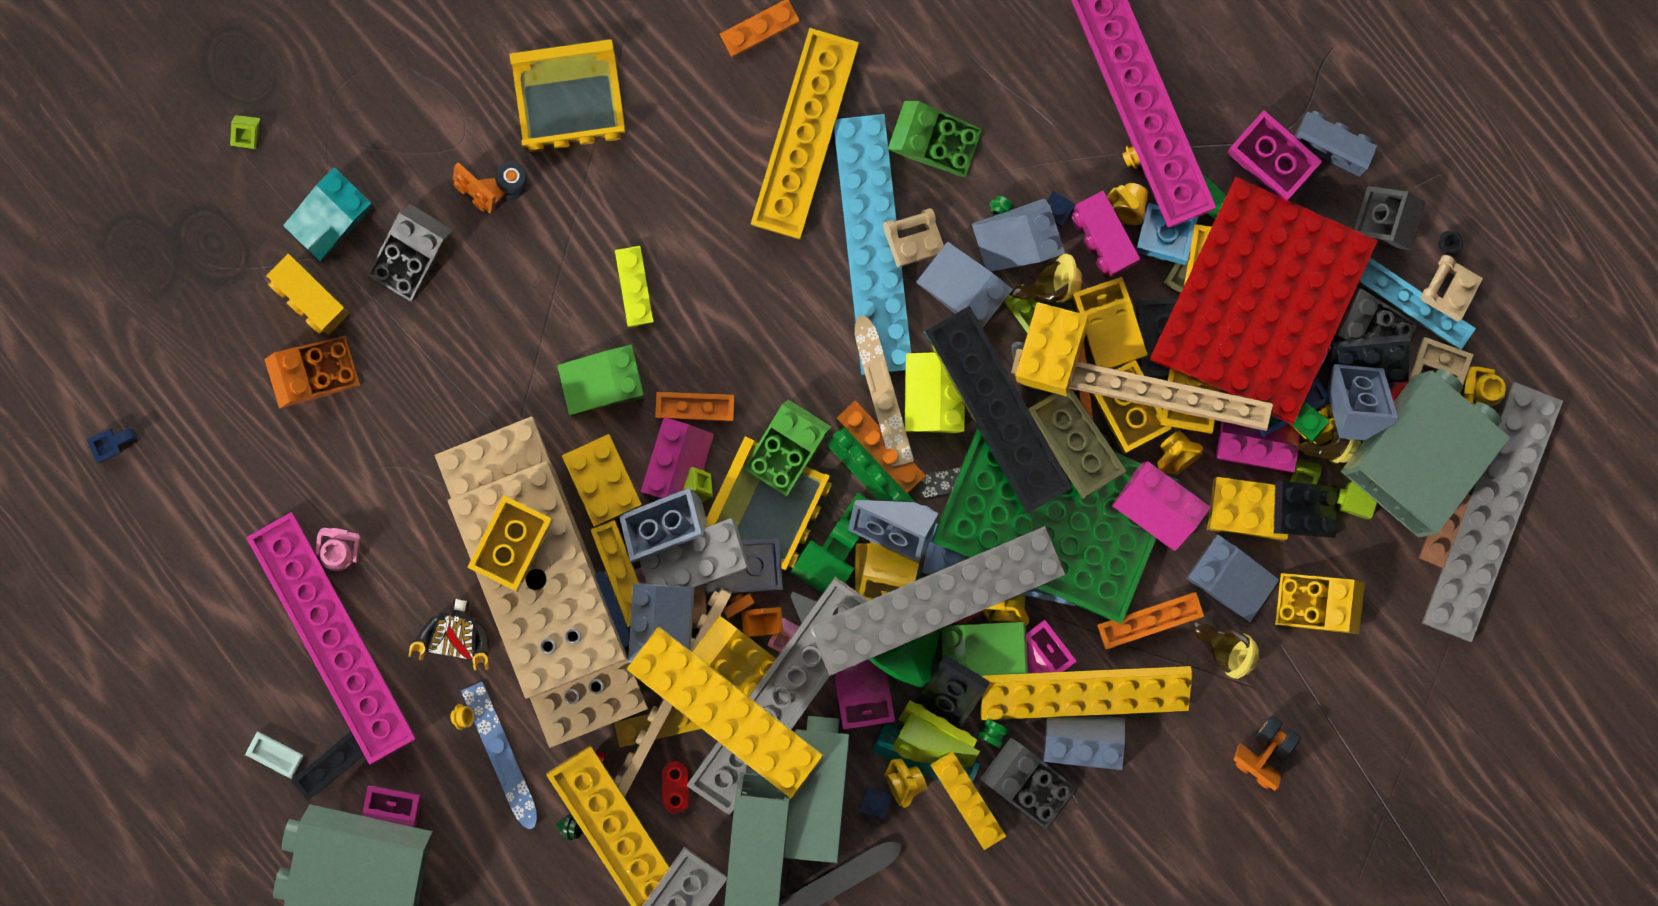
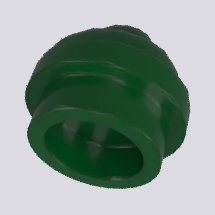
[555,814,583,840]

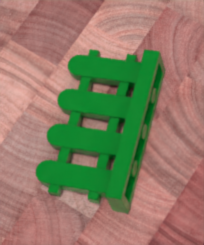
[826,427,916,503]

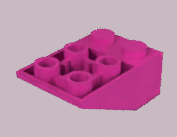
[1026,620,1077,674]
[834,659,895,730]
[362,786,423,828]

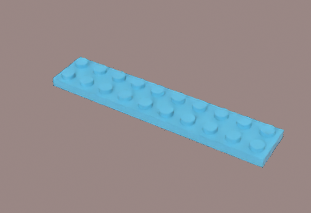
[834,114,911,375]

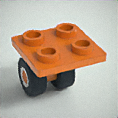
[453,161,527,214]
[1234,715,1301,791]

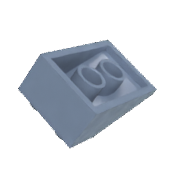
[971,199,1065,272]
[916,242,1012,328]
[848,500,938,563]
[1186,535,1279,623]

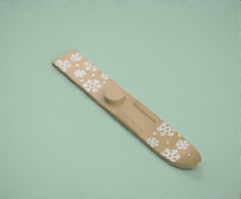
[855,315,914,467]

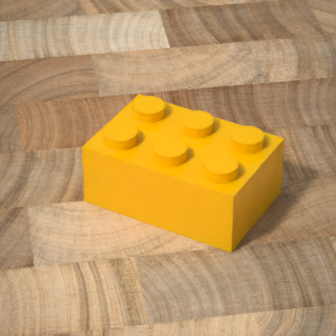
[266,254,350,336]
[1015,302,1089,396]
[1091,360,1172,455]
[562,434,643,528]
[1207,477,1288,541]
[467,495,554,592]
[692,616,776,696]

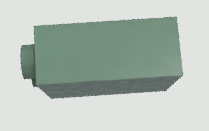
[1341,369,1510,538]
[784,716,849,863]
[725,772,789,906]
[273,804,433,906]

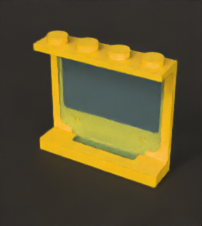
[510,39,626,152]
[705,436,832,571]

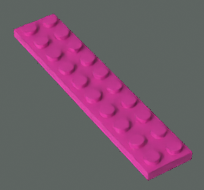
[1071,0,1216,228]
[246,512,416,765]

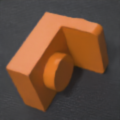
[720,593,755,620]

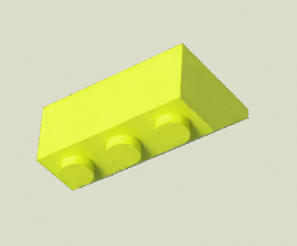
[905,353,965,433]

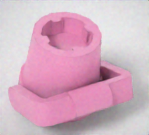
[315,528,360,571]

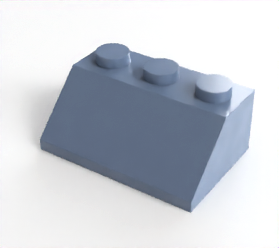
[1294,111,1377,177]
[1326,364,1398,440]
[619,488,707,563]
[628,584,694,663]
[1042,715,1125,770]

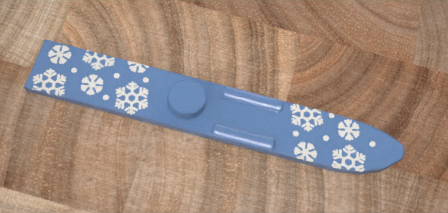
[461,681,537,829]

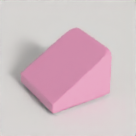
[767,618,799,653]

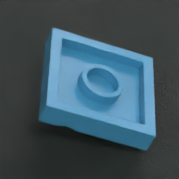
[1136,203,1198,265]

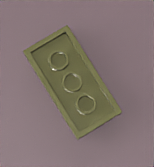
[1028,389,1127,499]

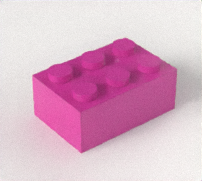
[1226,110,1322,201]
[1071,191,1140,279]

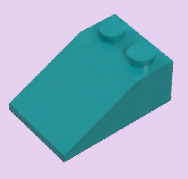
[283,167,374,262]

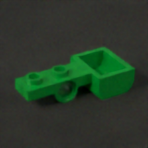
[790,493,868,594]

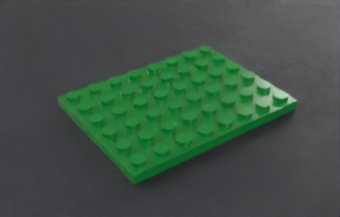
[931,428,1179,624]

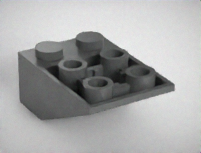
[367,204,454,302]
[1333,288,1418,341]
[980,738,1077,829]

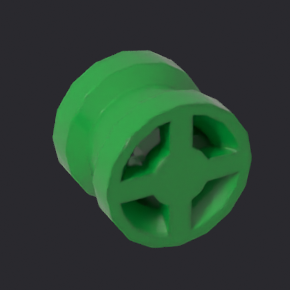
[978,719,1010,749]

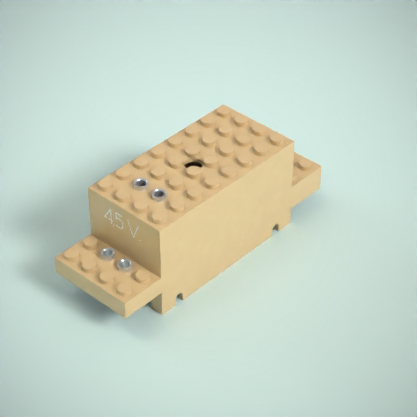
[434,416,648,748]

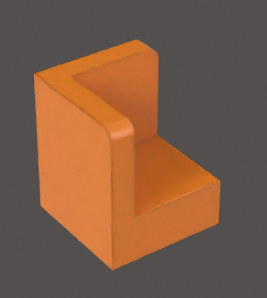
[741,607,783,637]

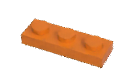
[720,0,800,58]
[656,392,734,421]

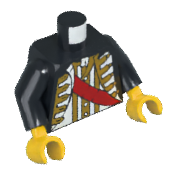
[409,599,490,670]

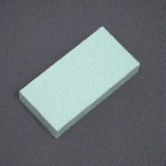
[245,732,304,779]

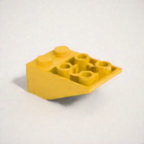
[1073,277,1148,368]
[859,541,919,600]
[1275,573,1365,634]

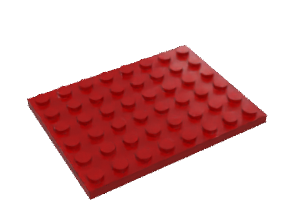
[1150,177,1378,425]

